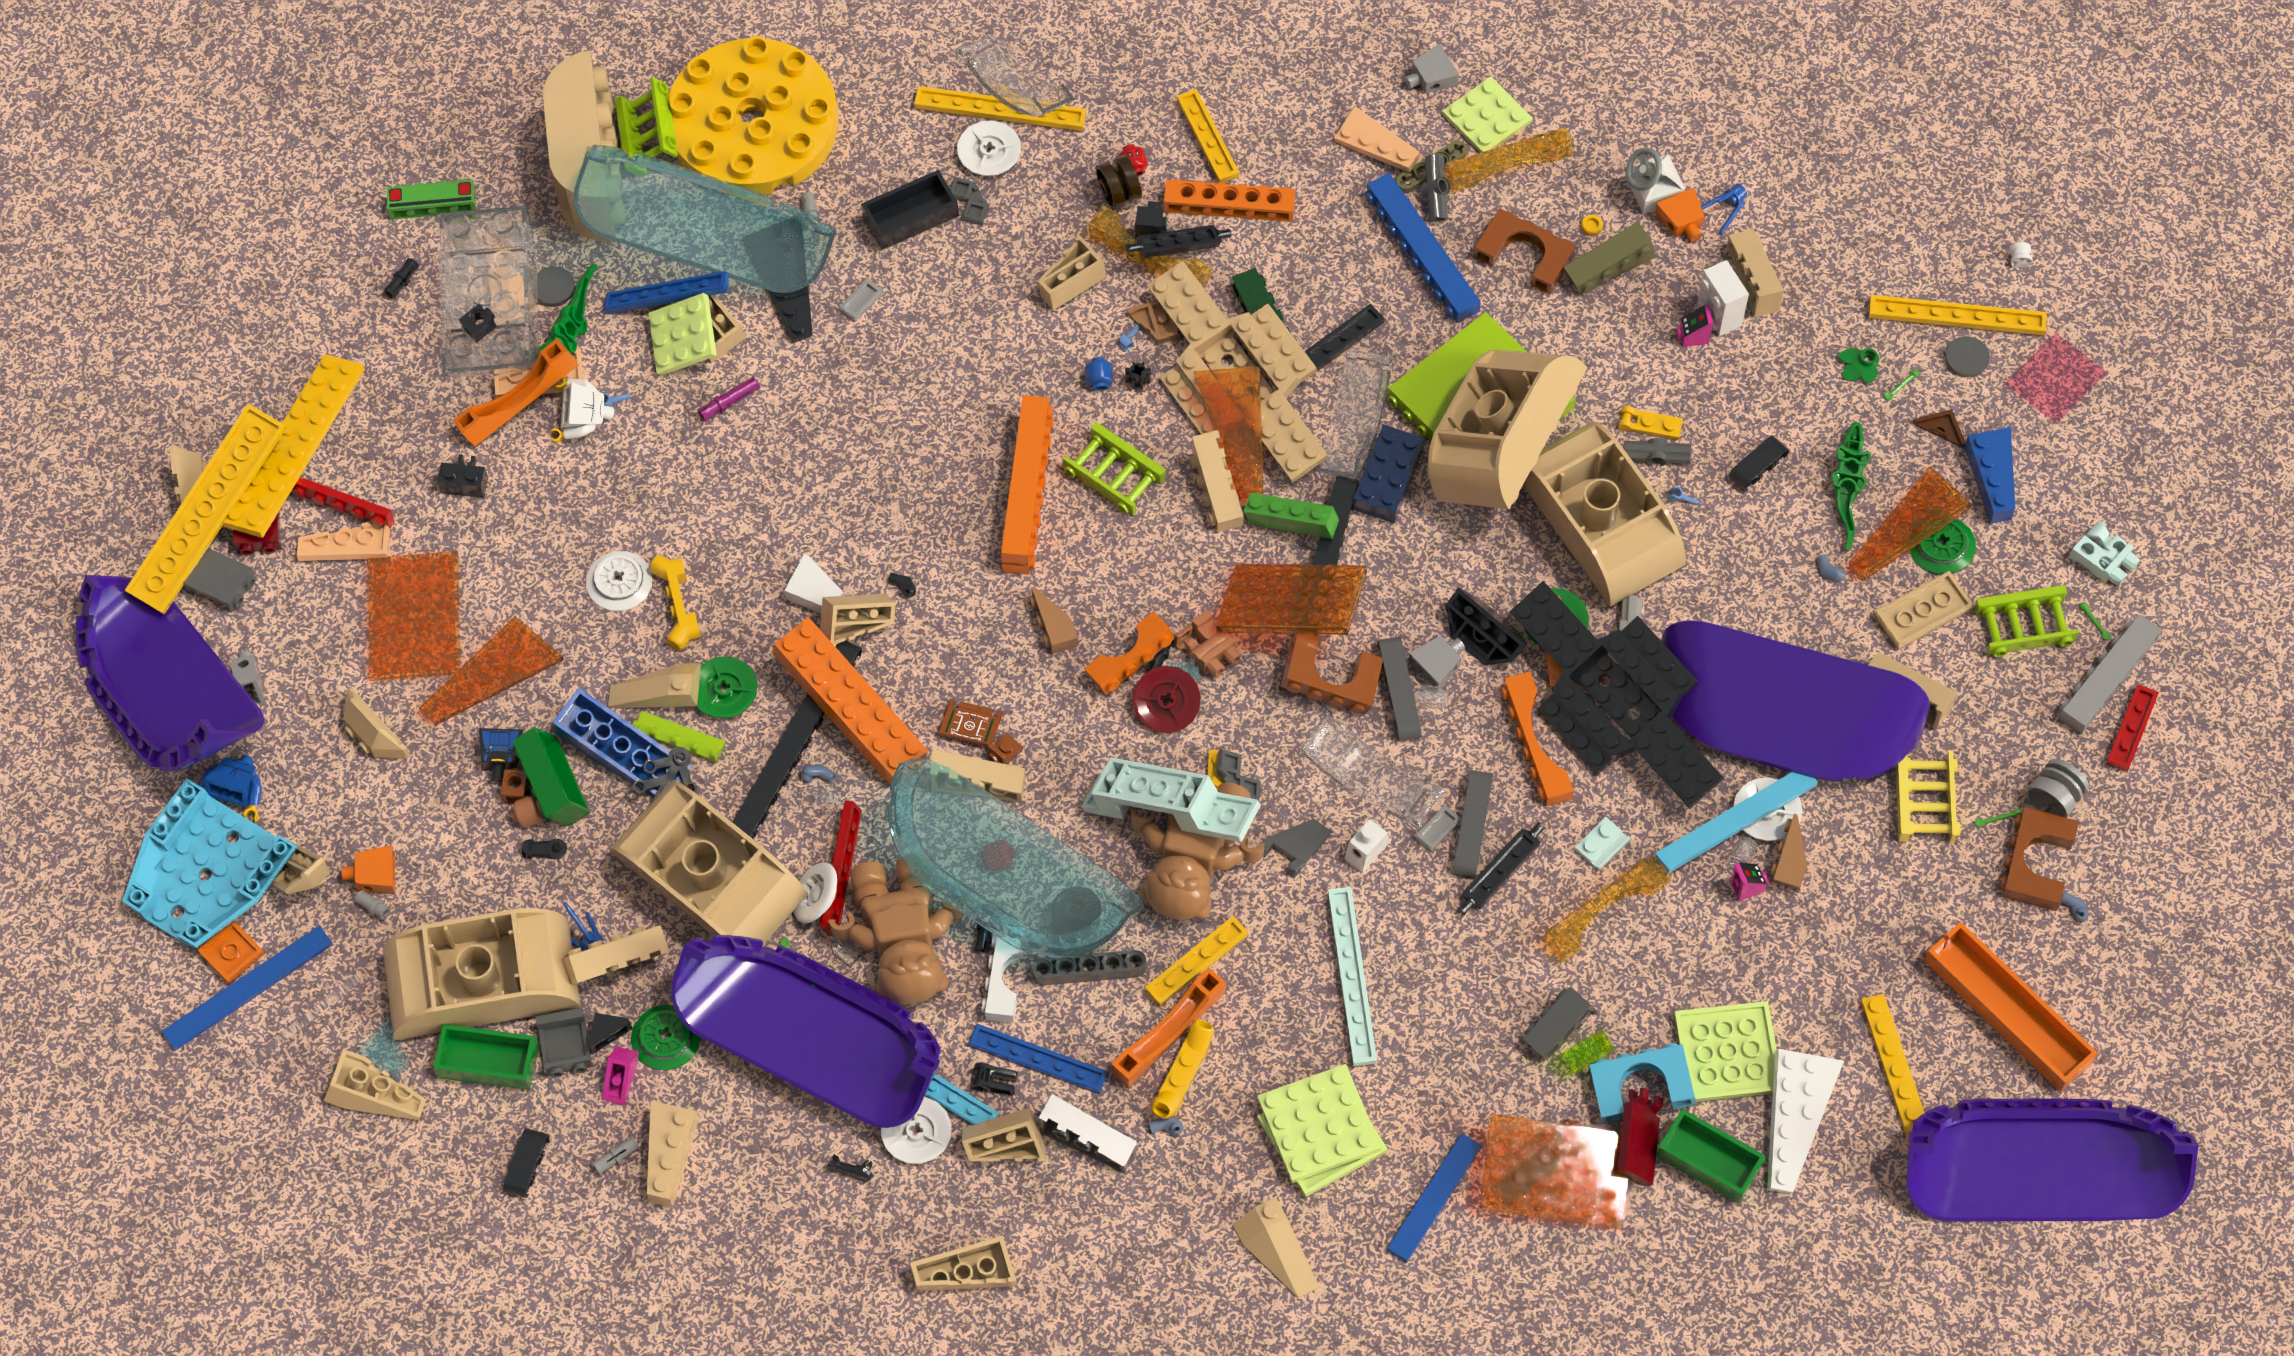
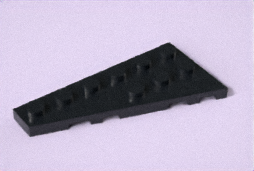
[742,215,813,344]

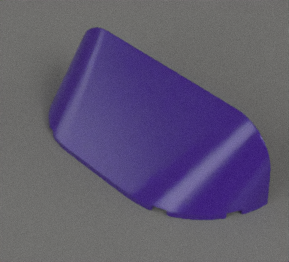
[75,575,264,772]
[1661,620,1930,782]
[671,935,940,1128]
[1907,1099,2199,1221]

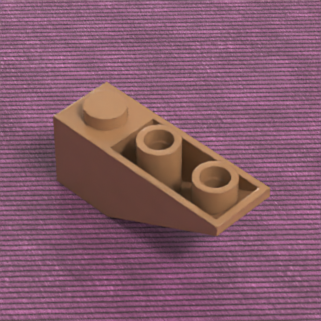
[1029,587,1078,654]
[1770,813,1807,891]

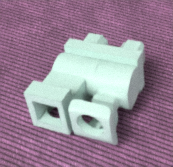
[2068,521,2140,586]

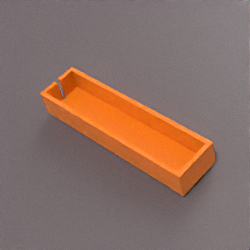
[1001,395,1054,575]
[772,617,928,786]
[1924,922,2098,1093]

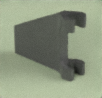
[1261,819,1332,879]

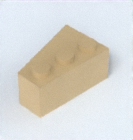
[708,295,747,363]
[962,1108,1046,1161]

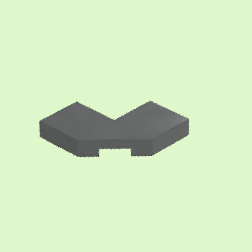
[950,177,989,225]
[1216,749,1261,801]

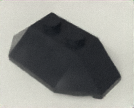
[1445,587,1527,665]

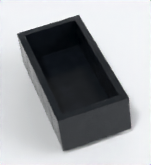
[861,170,959,250]

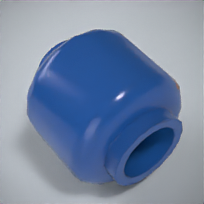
[1084,357,1114,391]

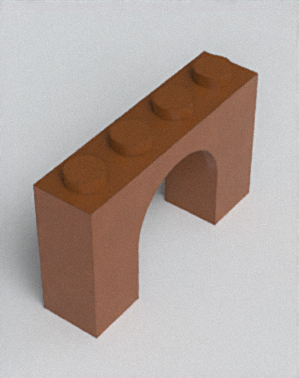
[1474,208,1576,295]
[1281,630,1383,714]
[1999,807,2079,911]

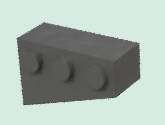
[1523,986,1597,1060]

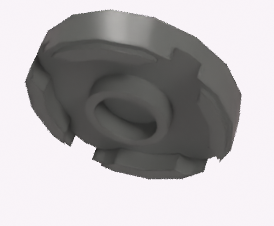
[531,266,576,307]
[1945,336,1990,377]

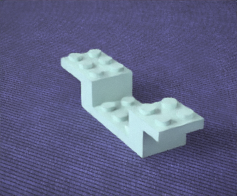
[1081,757,1261,842]

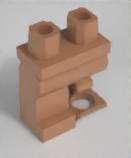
[1174,610,1241,678]

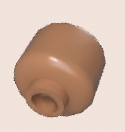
[511,795,544,828]

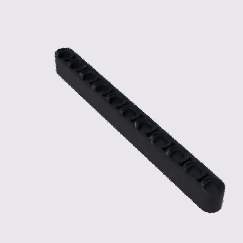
[1279,475,1359,695]
[732,640,862,840]

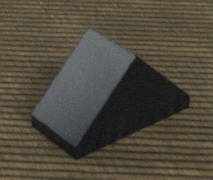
[588,1013,632,1054]

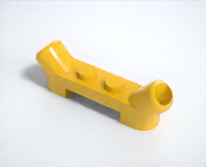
[650,555,701,650]
[1151,1020,1215,1119]

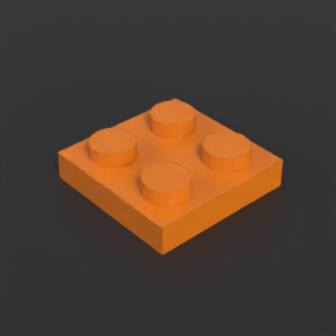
[197,921,265,984]

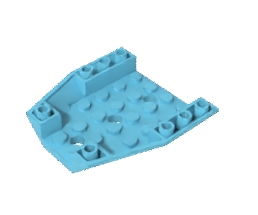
[122,778,298,948]

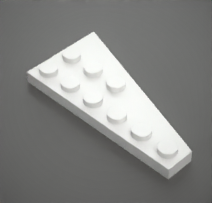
[1767,1049,1844,1193]

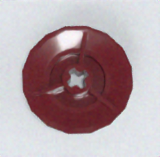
[1133,666,1201,734]

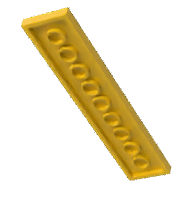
[223,354,365,538]
[125,404,287,614]

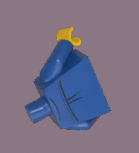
[199,755,262,823]

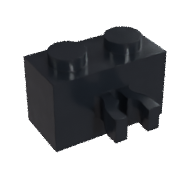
[1135,201,1168,240]
[437,454,488,498]

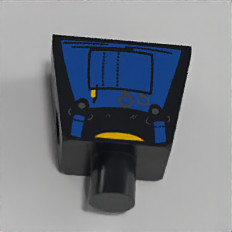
[479,728,524,782]

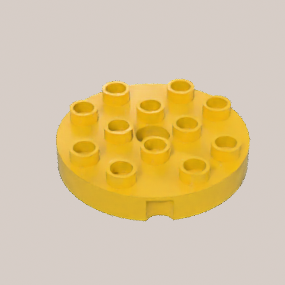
[669,36,838,196]

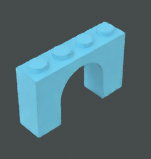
[1590,1043,1696,1124]

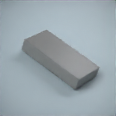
[838,278,884,322]
[1414,805,1462,852]

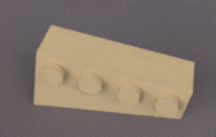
[929,749,1026,802]
[647,1101,699,1208]
[910,1236,1017,1291]

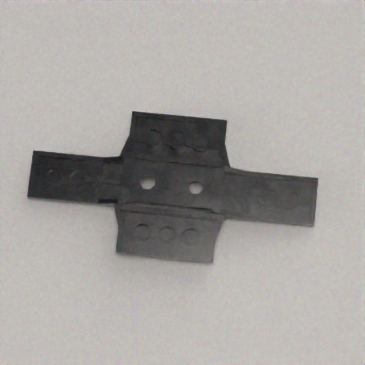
[1510,581,1724,809]

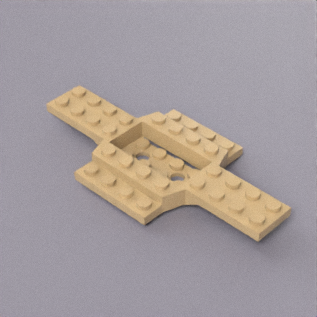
[1147,261,1329,483]

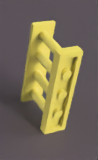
[1895,750,1961,843]

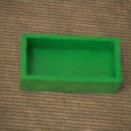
[512,727,591,826]
[433,1024,539,1090]
[1656,1109,1766,1204]

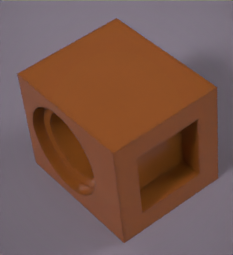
[500,768,530,804]

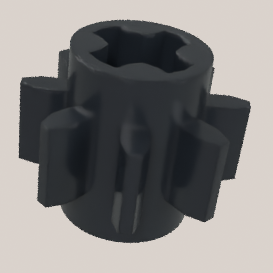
[1125,362,1151,389]

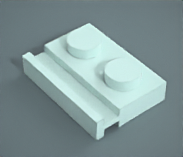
[1574,817,1631,871]

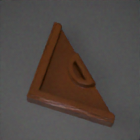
[1913,409,1965,447]

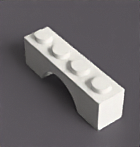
[982,926,1027,1023]

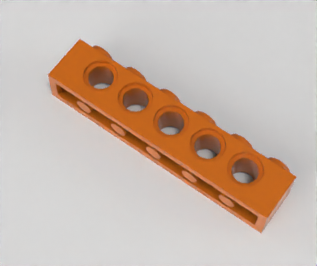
[1164,179,1295,222]

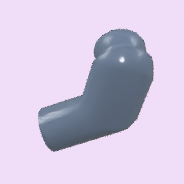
[1816,554,1845,582]
[801,764,836,783]
[2061,891,2089,921]
[1147,1117,1183,1135]

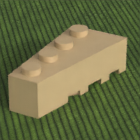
[1727,229,1784,318]
[1189,430,1244,532]
[1868,652,1958,730]
[562,925,669,985]

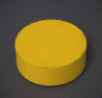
[1581,215,1603,236]

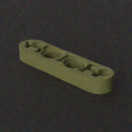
[1396,141,1468,193]

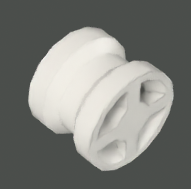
[2009,242,2033,267]

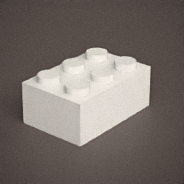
[1697,260,1749,336]

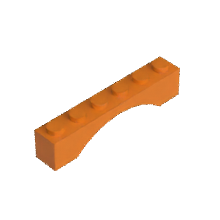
[453,338,579,447]
[1501,671,1574,807]
[1111,967,1226,1089]

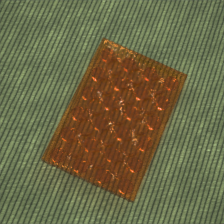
[368,551,461,682]
[1215,564,1367,635]
[1480,1113,1628,1229]

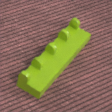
[632,711,726,763]

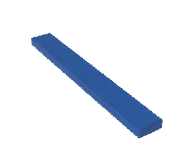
[161,925,333,1051]

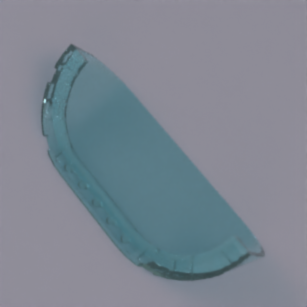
[574,145,837,293]
[888,758,1144,958]

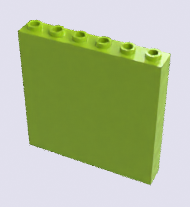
[1387,312,1576,441]

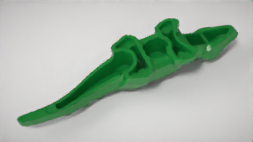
[536,264,597,358]
[1831,422,1871,552]

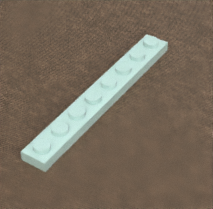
[1328,887,1377,1066]

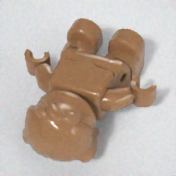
[1130,770,1265,920]
[829,853,969,1005]

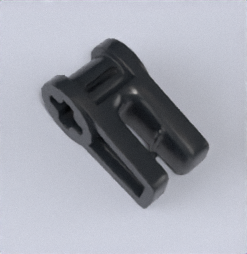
[970,1063,1018,1095]

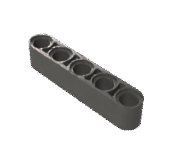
[1377,636,1422,741]
[1453,770,1493,877]
[1032,950,1147,985]

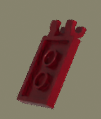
[1618,1088,1663,1186]

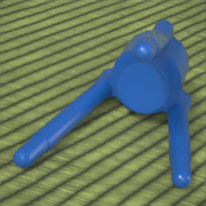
[1701,183,1748,235]
[563,902,604,951]

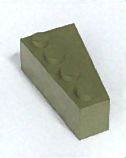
[1564,221,1656,294]

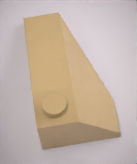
[169,447,208,508]
[608,663,701,708]
[324,1049,426,1120]
[1233,1197,1320,1298]

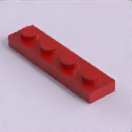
[2106,684,2159,772]

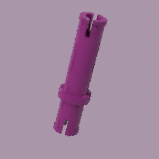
[697,376,760,421]

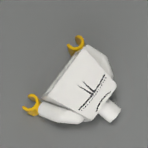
[550,377,614,443]

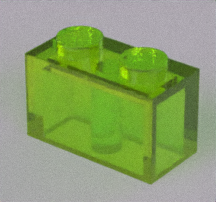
[1558,1029,1615,1075]

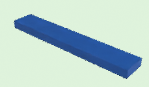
[604,271,729,314]
[968,1024,1108,1094]
[1387,1133,1482,1263]

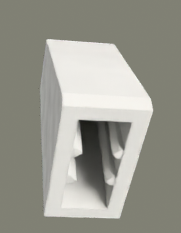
[784,554,844,614]

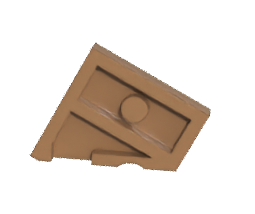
[1127,300,1179,344]

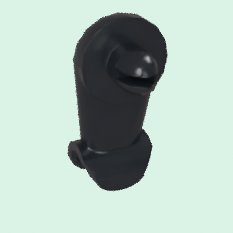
[521,838,567,859]
[826,1155,873,1181]

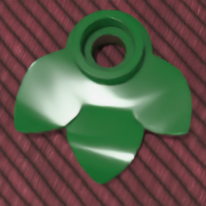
[1838,348,1880,384]

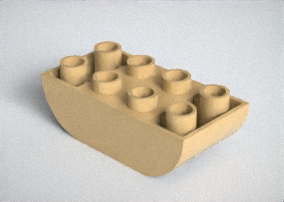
[543,50,626,242]
[1428,350,1587,509]
[1523,422,1686,607]
[609,780,808,946]
[383,908,581,1040]

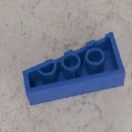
[1964,427,2016,524]

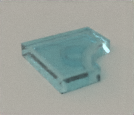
[358,1017,411,1080]

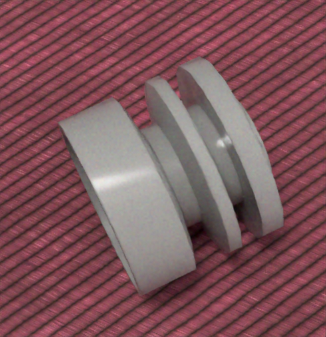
[2026,759,2089,818]

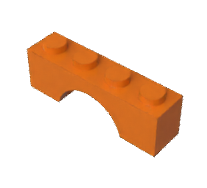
[1084,611,1175,695]

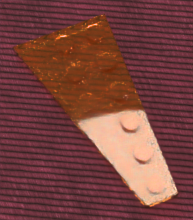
[1193,367,1264,501]
[1848,466,1972,581]
[419,616,564,725]

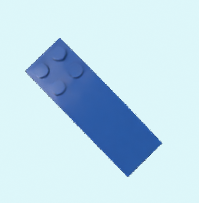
[550,688,691,797]

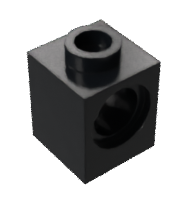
[459,303,497,343]

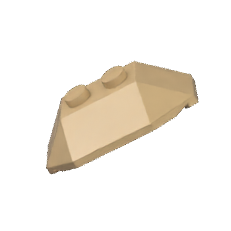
[343,686,410,759]
[271,841,330,894]

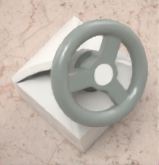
[1626,148,1685,214]

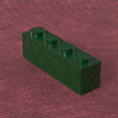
[1232,268,1291,333]

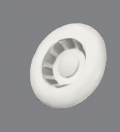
[793,862,837,923]

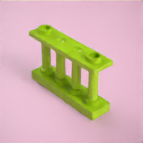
[615,76,678,177]
[1063,422,1166,516]
[1974,585,2079,657]

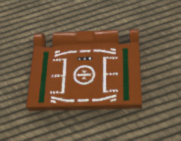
[939,699,1003,746]

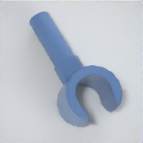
[1119,324,1140,352]
[603,393,630,407]
[1666,486,1699,505]

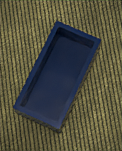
[1353,425,1425,523]

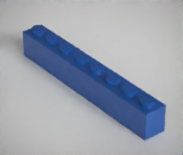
[1365,173,1481,323]

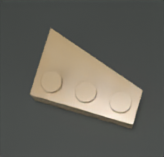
[1038,235,1107,310]
[820,594,896,646]

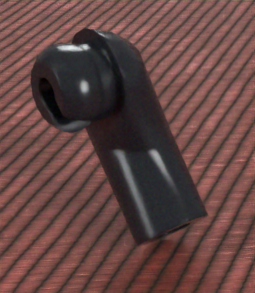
[888,572,916,598]

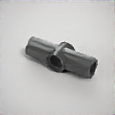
[1422,154,1451,222]
[1623,438,1691,466]

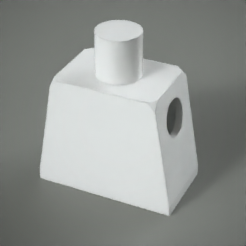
[1344,820,1390,873]

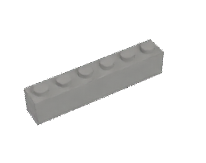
[2059,614,2162,734]

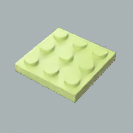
[1442,76,1533,156]
[648,293,717,375]

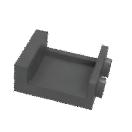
[183,548,256,613]
[535,1008,593,1078]

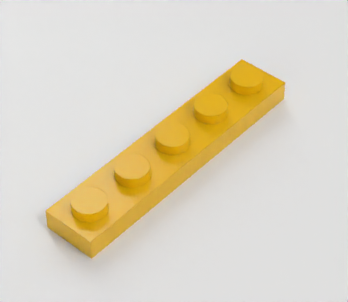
[1177,89,1239,183]
[1145,916,1248,1007]

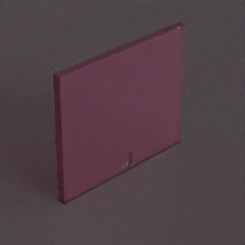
[2005,333,2107,424]

